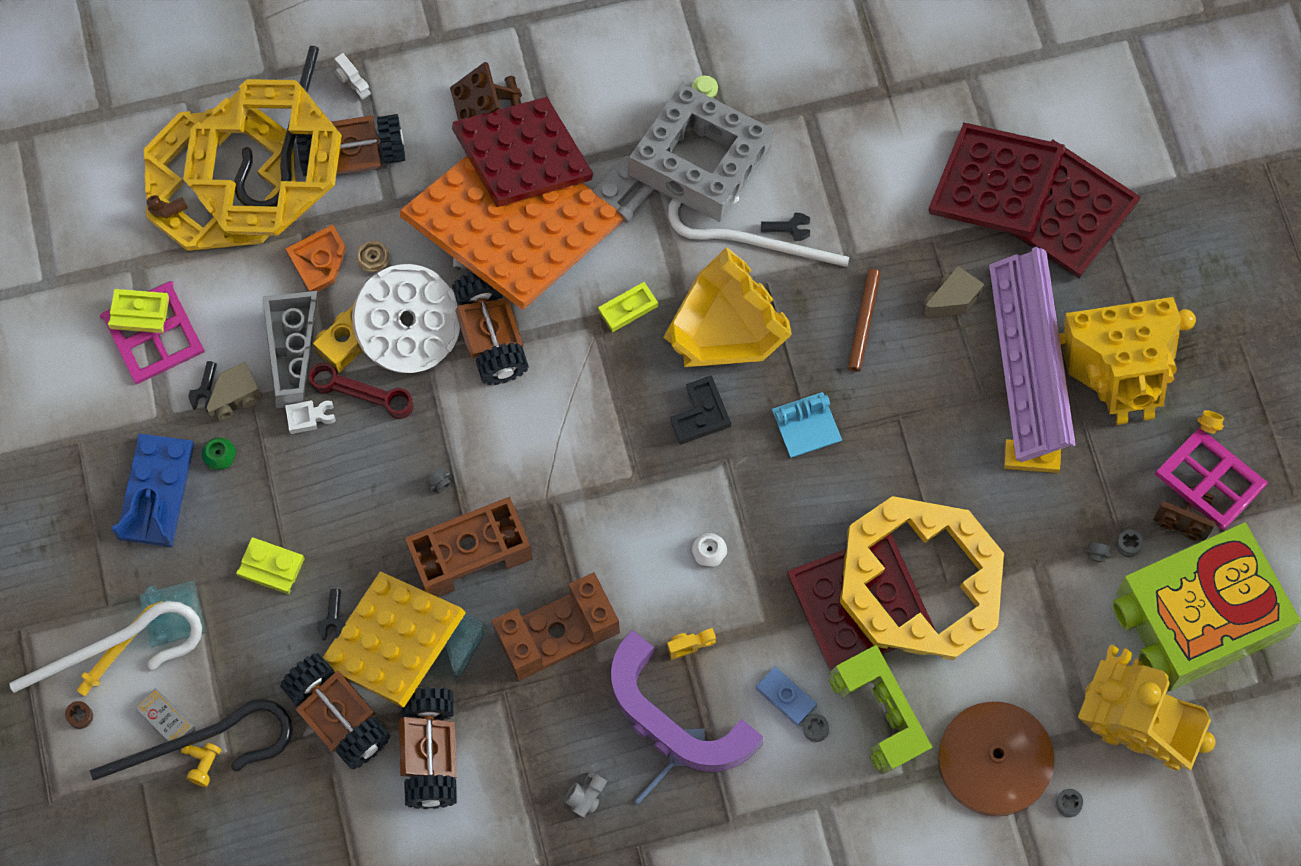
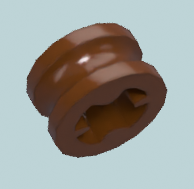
[65,701,93,729]

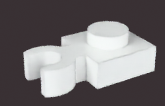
[335,53,371,100]
[285,400,336,434]

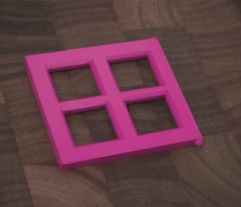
[100,281,205,385]
[1154,427,1268,530]

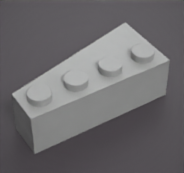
[263,291,317,408]

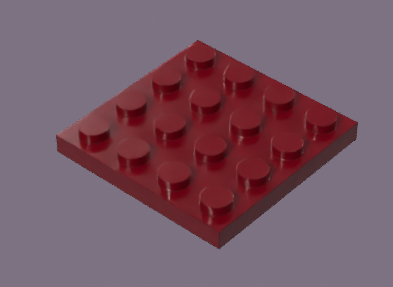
[452,97,594,207]
[928,122,1065,238]
[1011,139,1141,279]
[787,533,936,671]

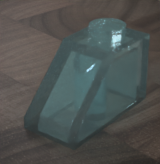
[445,614,487,679]

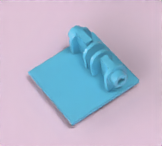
[772,392,842,458]

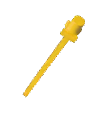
[77,601,162,696]

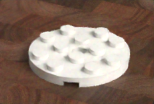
[352,264,461,373]

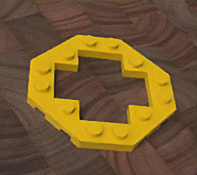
[183,79,342,236]
[144,108,296,251]
[840,496,1004,660]

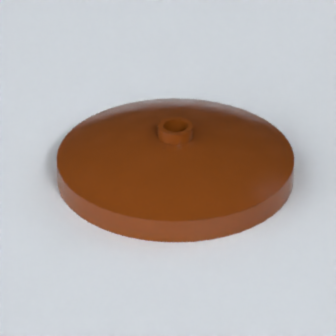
[938,702,1054,816]

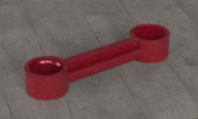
[309,363,413,419]

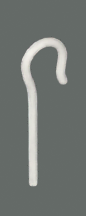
[668,196,850,267]
[9,601,202,693]

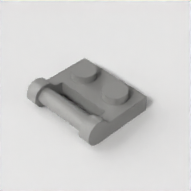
[593,156,657,223]

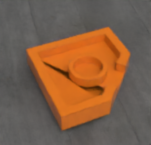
[285,224,346,292]

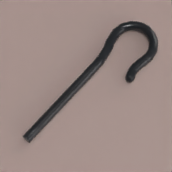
[234,46,319,207]
[89,699,293,781]

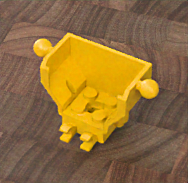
[1059,297,1196,425]
[1077,644,1216,771]

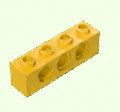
[313,299,405,374]

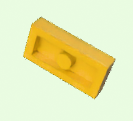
[1004,439,1061,473]

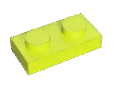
[598,282,658,333]

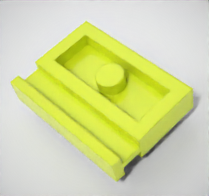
[108,289,169,333]
[236,537,305,595]

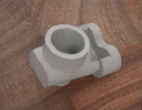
[564,771,608,817]

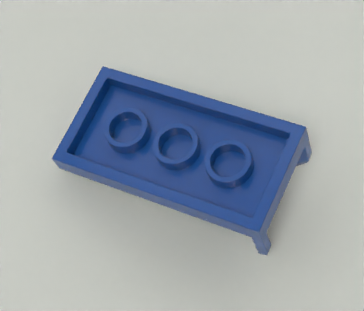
[112,434,194,547]

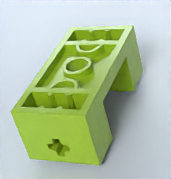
[828,645,933,774]

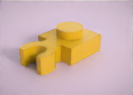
[667,628,716,660]

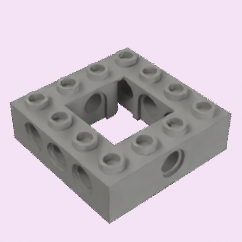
[628,83,774,222]

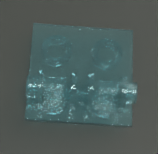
[139,580,206,648]

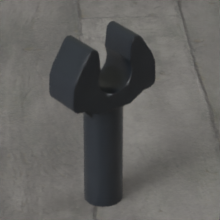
[761,212,810,241]
[188,361,217,412]
[317,589,346,641]

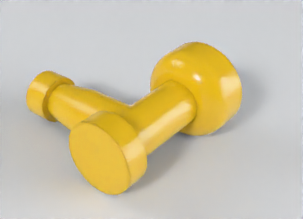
[181,743,222,788]

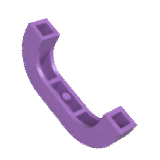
[611,630,763,772]

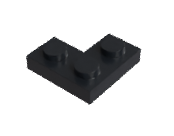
[670,375,731,445]

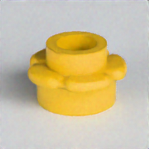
[1197,410,1224,434]

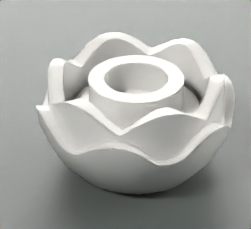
[692,533,727,567]

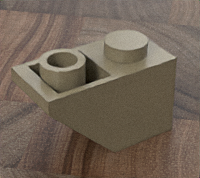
[924,266,984,318]
[207,362,263,422]

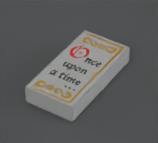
[135,688,195,741]

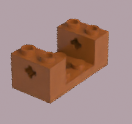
[405,497,533,597]
[492,572,620,682]

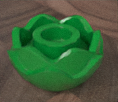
[201,437,236,470]

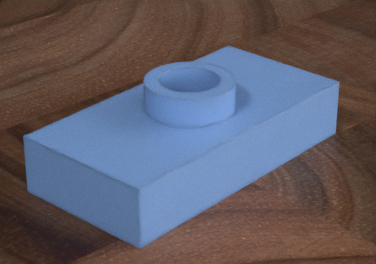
[756,666,817,727]

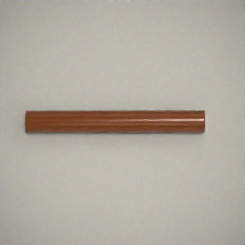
[847,269,881,372]

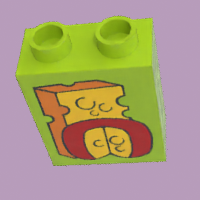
[1112,522,1301,691]

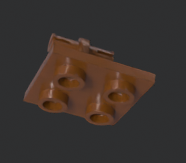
[450,62,522,120]
[1153,484,1216,541]

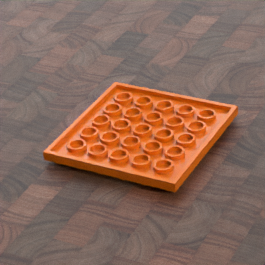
[400,156,623,310]

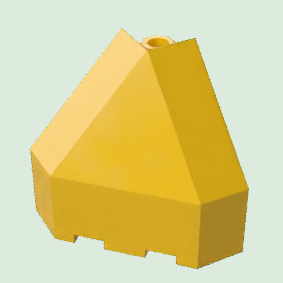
[663,247,792,367]

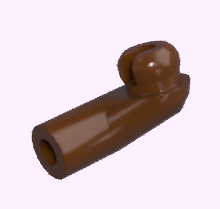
[146,195,188,218]

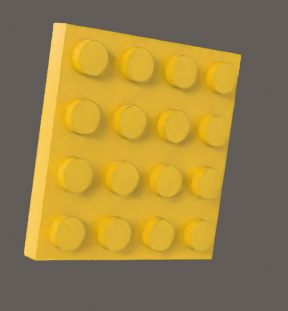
[323,571,466,708]

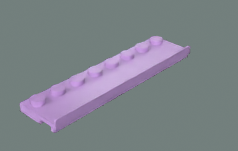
[989,247,1076,462]

